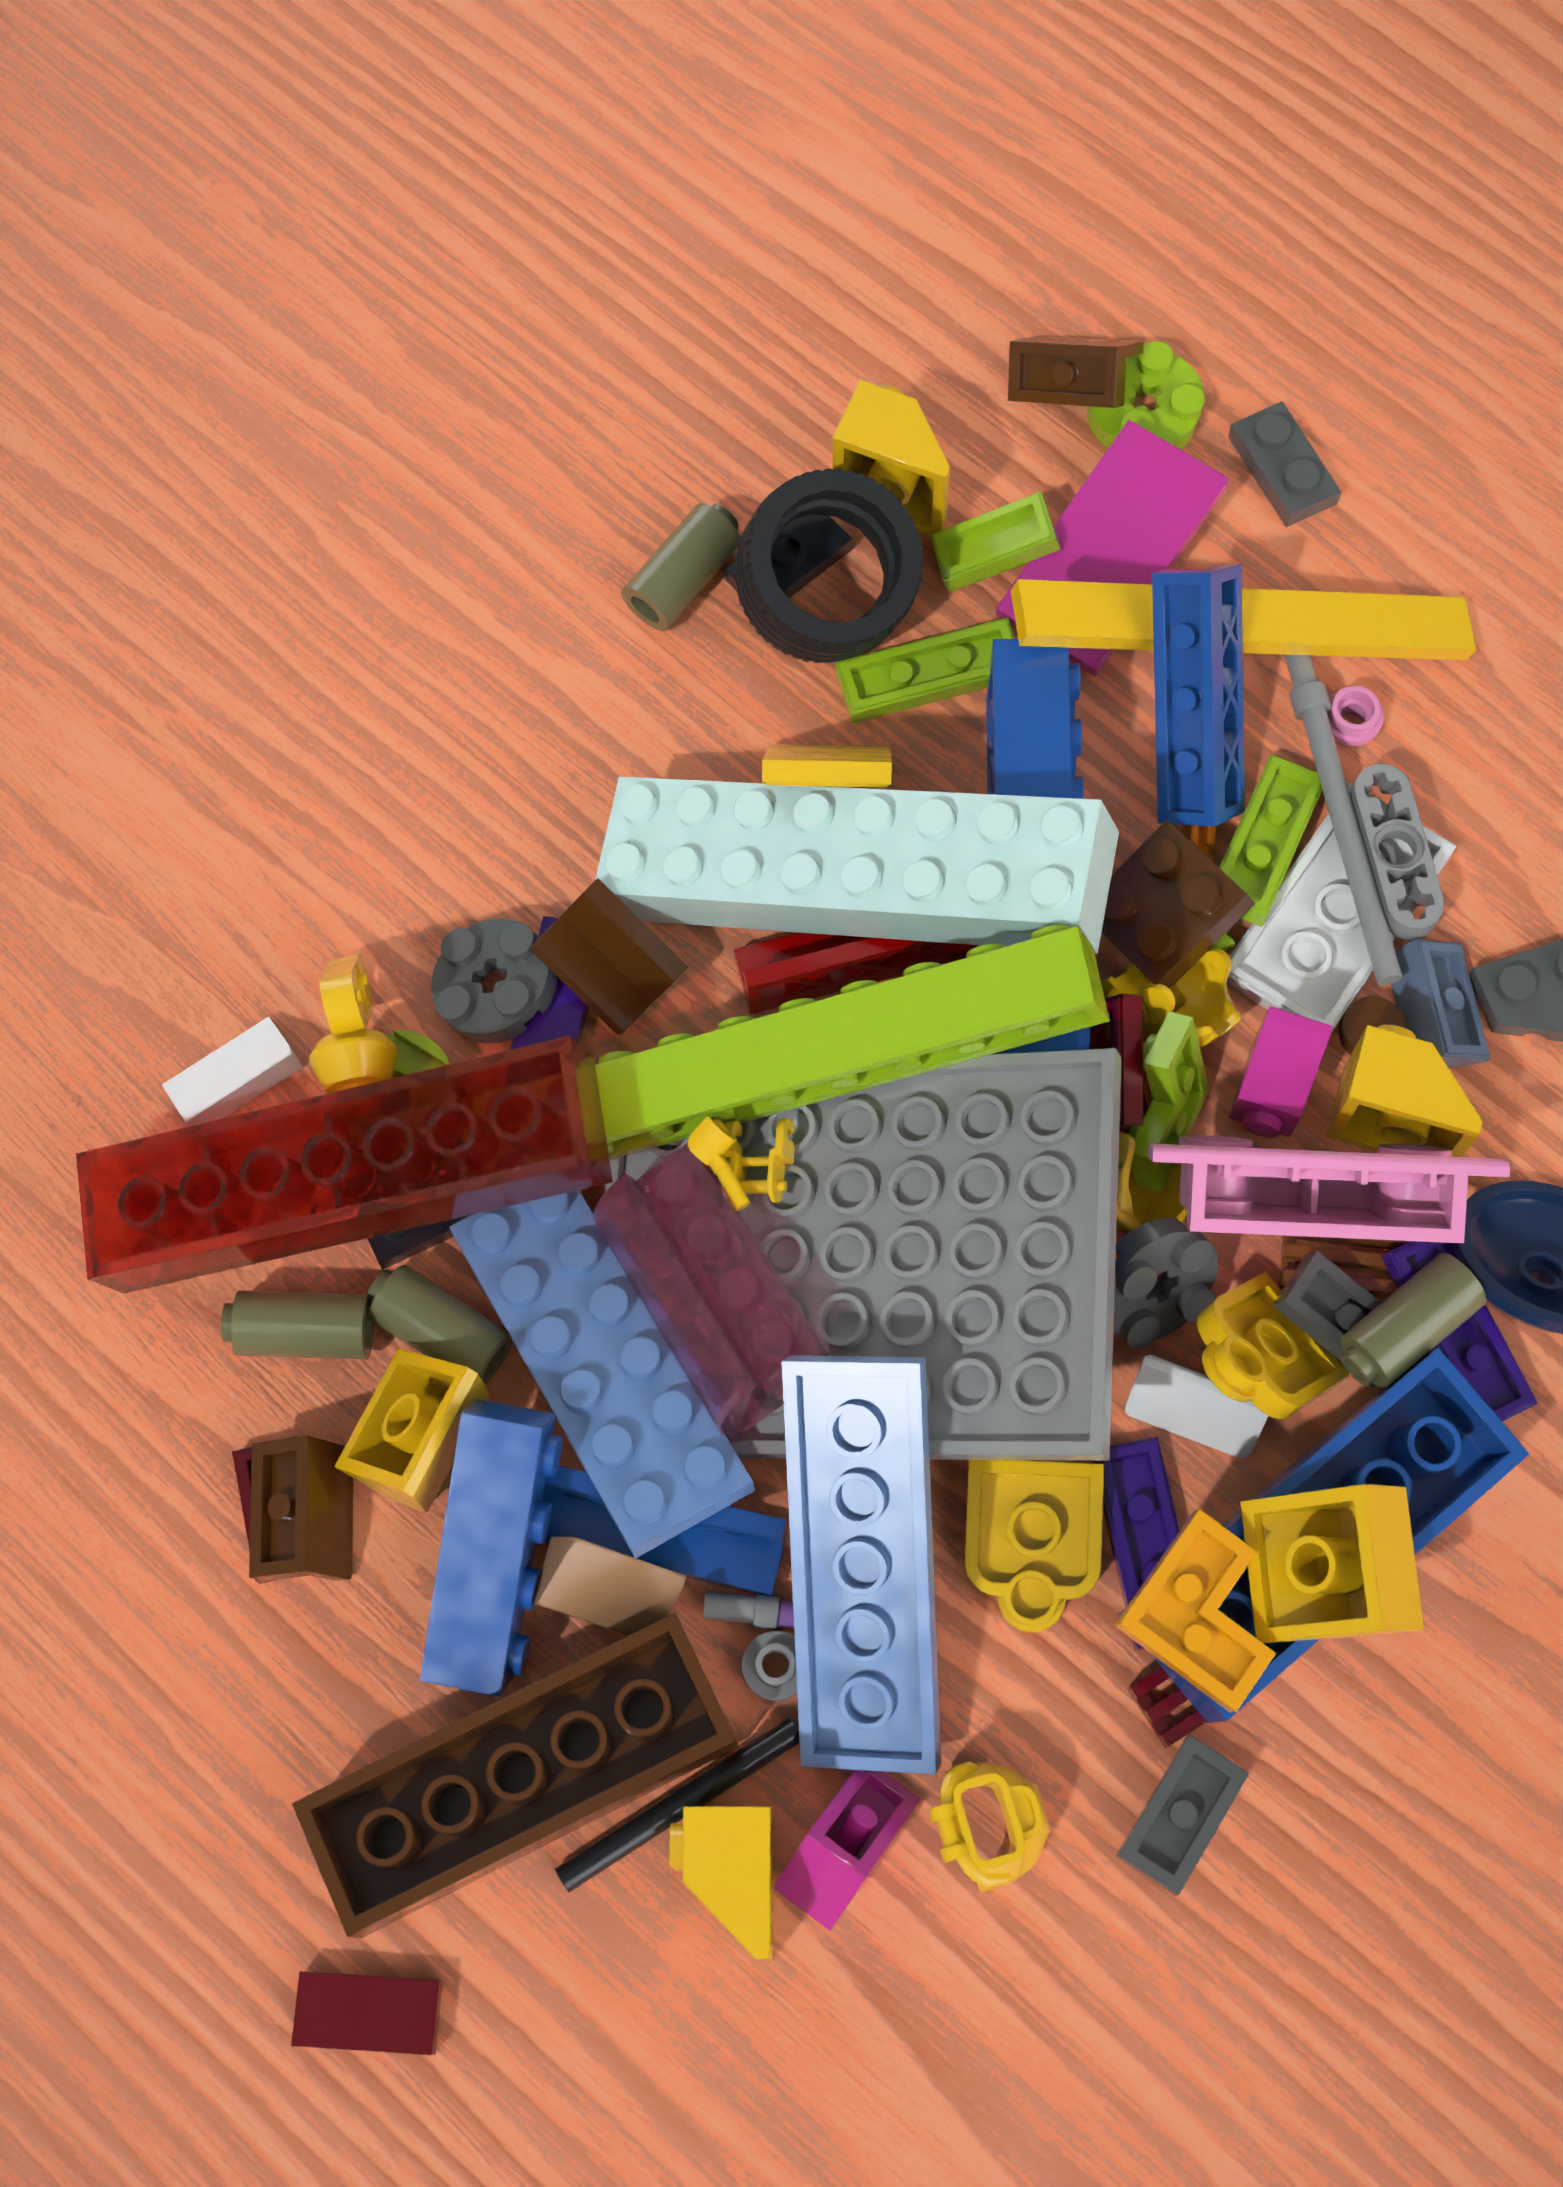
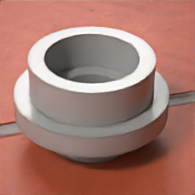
[742,1631,797,1701]

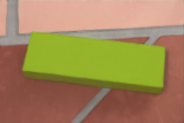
[835,617,1015,724]
[1219,754,1322,927]

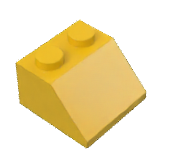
[832,379,950,536]
[1326,1025,1483,1157]
[334,1348,490,1513]
[1240,1484,1424,1643]
[669,1807,774,1960]

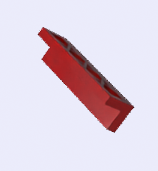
[733,932,981,1015]

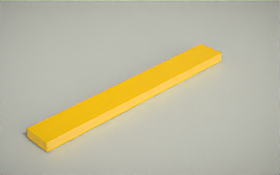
[1010,579,1477,660]

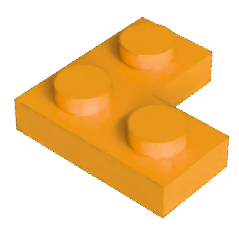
[1114,1509,1276,1713]

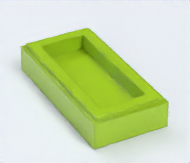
[930,491,1061,593]

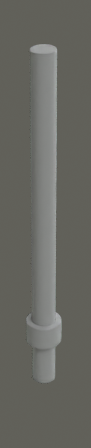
[1284,655,1403,985]

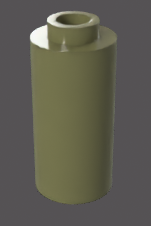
[621,503,741,631]
[1340,1252,1487,1389]
[367,1265,513,1385]
[221,1290,375,1359]

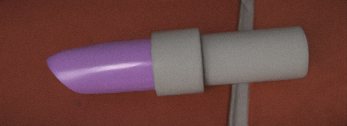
[703,1591,794,1630]

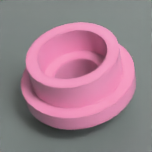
[1327,686,1384,746]

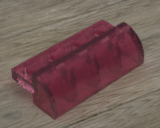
[594,1142,829,1442]

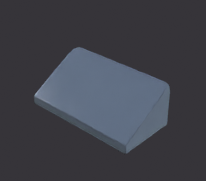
[1391,939,1490,1068]

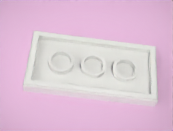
[1227,782,1457,1034]

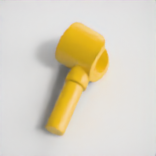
[688,1117,750,1211]

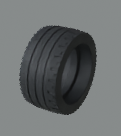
[735,469,923,663]

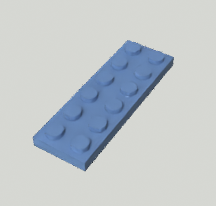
[449,1165,755,1559]
[782,1355,942,1774]

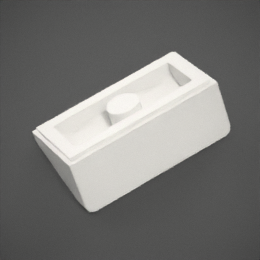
[162,1016,303,1136]
[1124,1354,1268,1459]

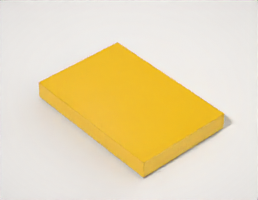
[762,744,892,788]

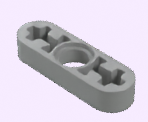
[1350,764,1444,940]

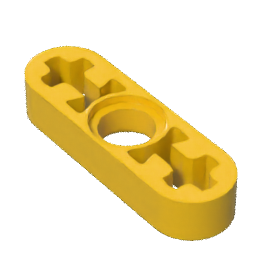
[319,954,373,1036]

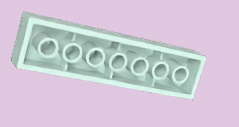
[595,777,1119,954]

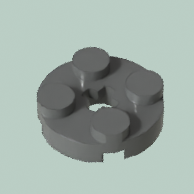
[431,918,557,1044]
[1113,1217,1218,1349]

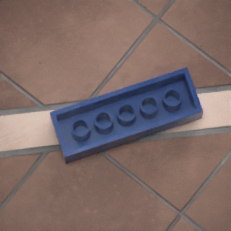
[1118,1348,1529,1723]

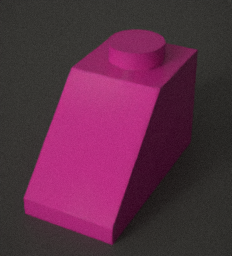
[1229,1006,1333,1138]
[773,1770,920,1931]

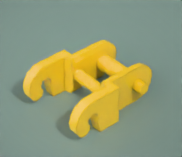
[723,1118,795,1203]

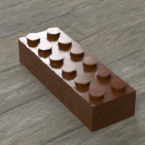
[292,1612,739,1938]

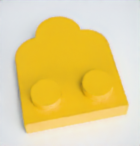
[1197,1272,1350,1419]
[965,1460,1104,1632]

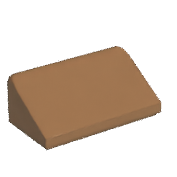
[533,1537,686,1635]

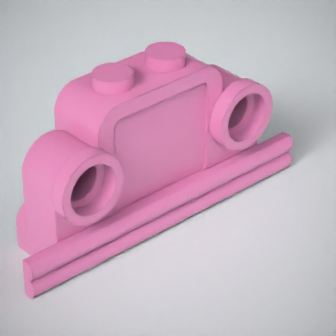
[1148,1135,1510,1243]

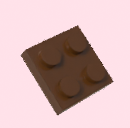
[1102,820,1255,989]

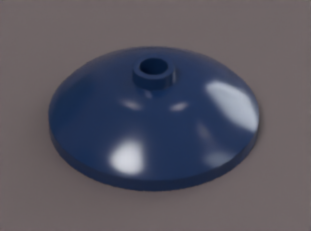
[1453,1181,1563,1335]

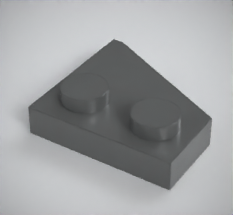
[1469,939,1563,1042]

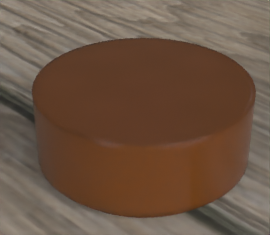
[1339,996,1406,1055]

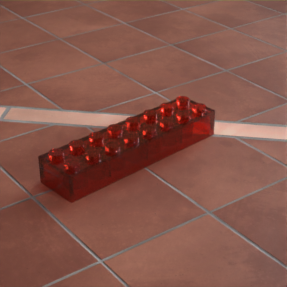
[76,1036,613,1294]

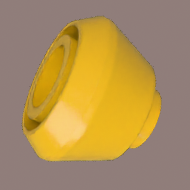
[309,1029,398,1108]

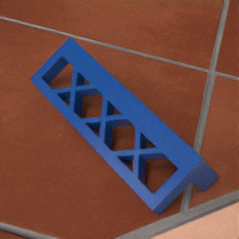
[1152,564,1245,826]
[542,1466,788,1596]

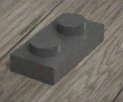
[1228,401,1341,527]
[1273,1250,1381,1388]
[1115,1735,1249,1896]

